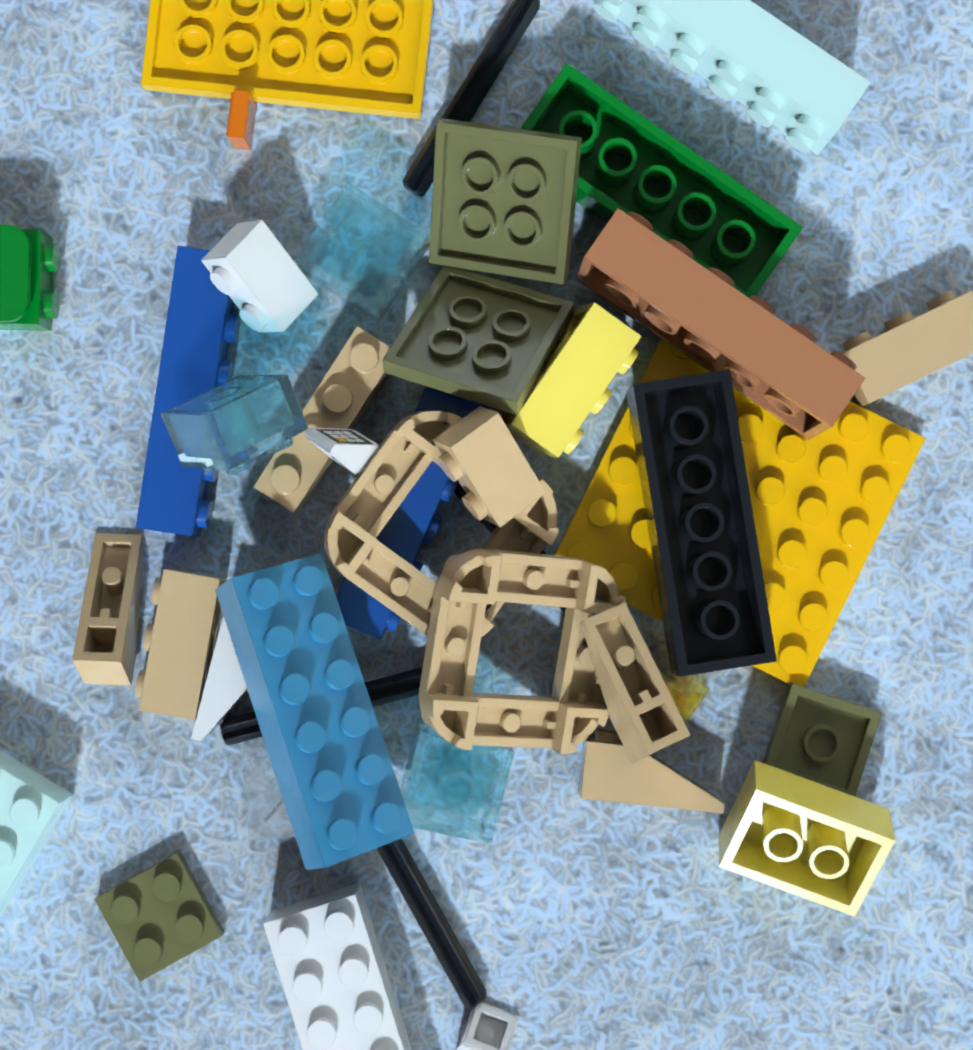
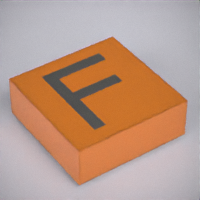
[226,90,257,150]

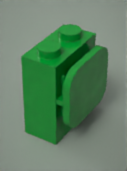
[0,225,61,331]

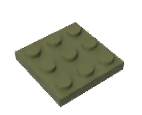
[429,118,582,285]
[382,266,574,415]

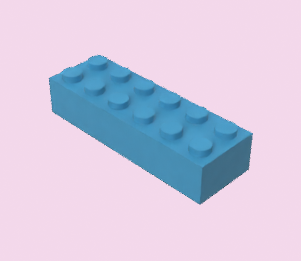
[215,553,415,870]

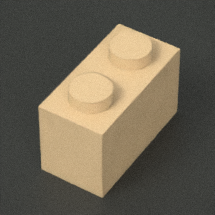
[433,406,546,528]

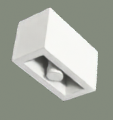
[201,220,318,333]

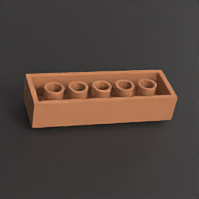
[576,208,865,440]

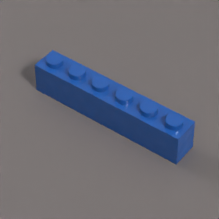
[136,246,240,537]
[336,386,490,639]

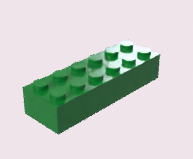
[520,63,803,298]

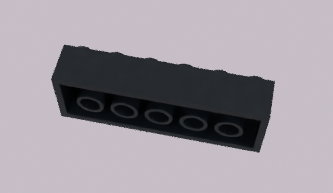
[626,370,777,677]

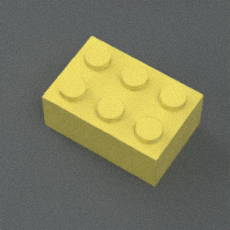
[501,302,642,458]
[719,760,895,917]

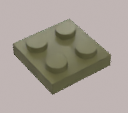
[763,683,882,796]
[94,850,225,982]

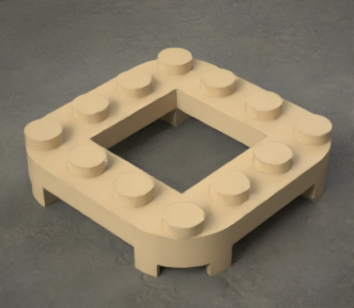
[323,411,559,638]
[419,548,627,754]

